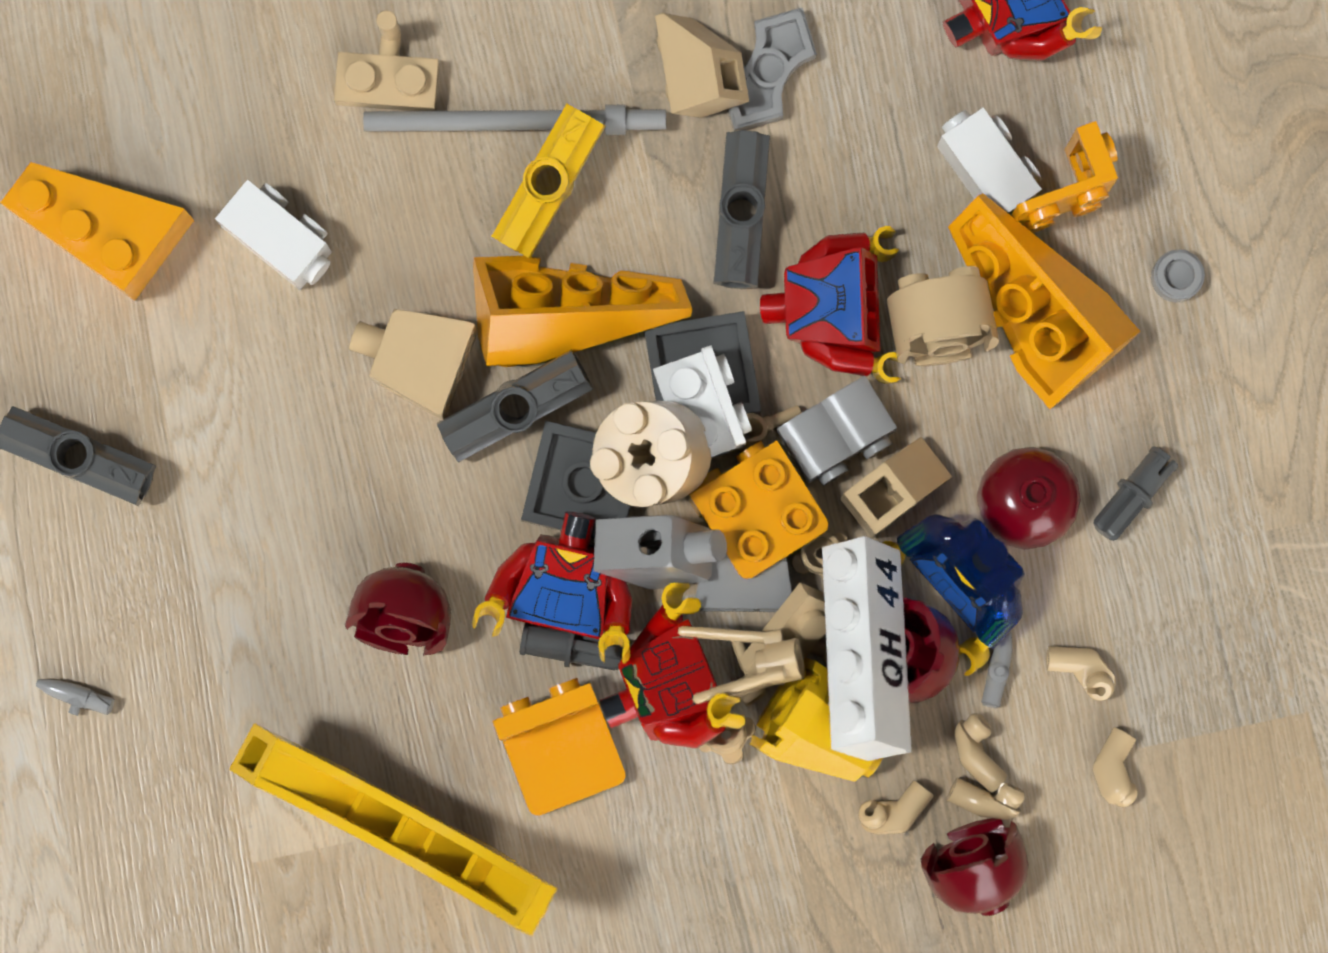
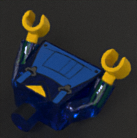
[882,514,1025,676]

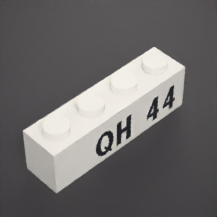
[822,536,912,761]

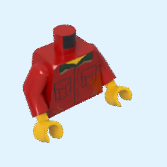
[600,583,745,749]

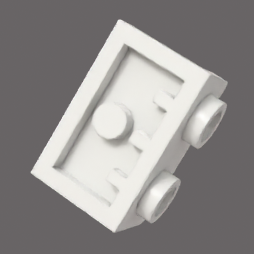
[653,345,752,459]

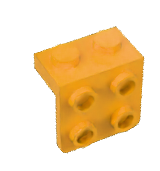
[1011,121,1118,233]
[689,440,828,579]
[492,678,626,816]

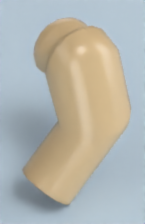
[1046,646,1116,701]
[955,713,1007,792]
[1093,727,1138,807]
[947,777,1025,820]
[858,780,934,835]

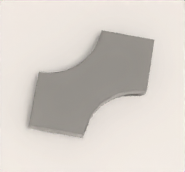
[727,7,817,132]

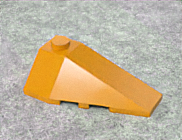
[948,193,1141,409]
[473,256,692,367]

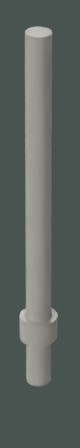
[363,105,666,135]

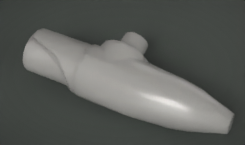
[981,630,1012,709]
[36,679,115,716]

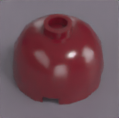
[977,447,1081,550]
[345,562,451,655]
[903,597,960,703]
[920,818,1029,916]

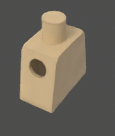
[349,309,478,420]

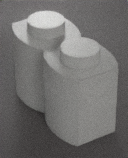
[777,376,897,486]

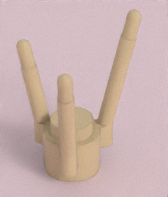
[678,626,805,704]

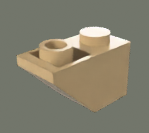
[655,13,750,118]
[840,437,952,539]

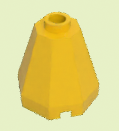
[750,658,883,782]

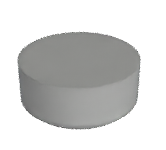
[1151,250,1205,302]

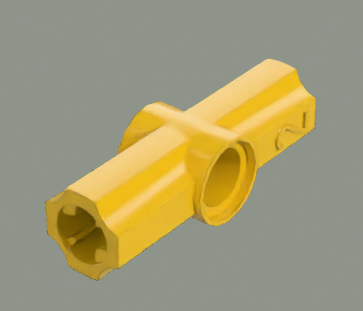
[491,103,606,259]

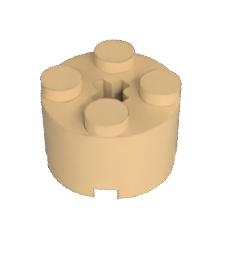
[887,266,999,366]
[590,401,711,507]

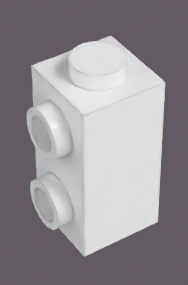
[937,108,1042,215]
[215,180,332,290]

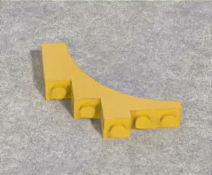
[229,723,557,936]

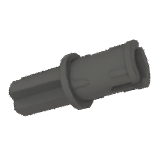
[1093,446,1178,541]
[519,622,623,671]

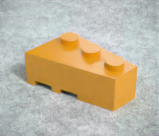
[0,162,195,301]

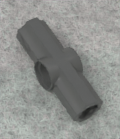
[713,130,770,289]
[437,349,593,462]
[0,406,156,506]

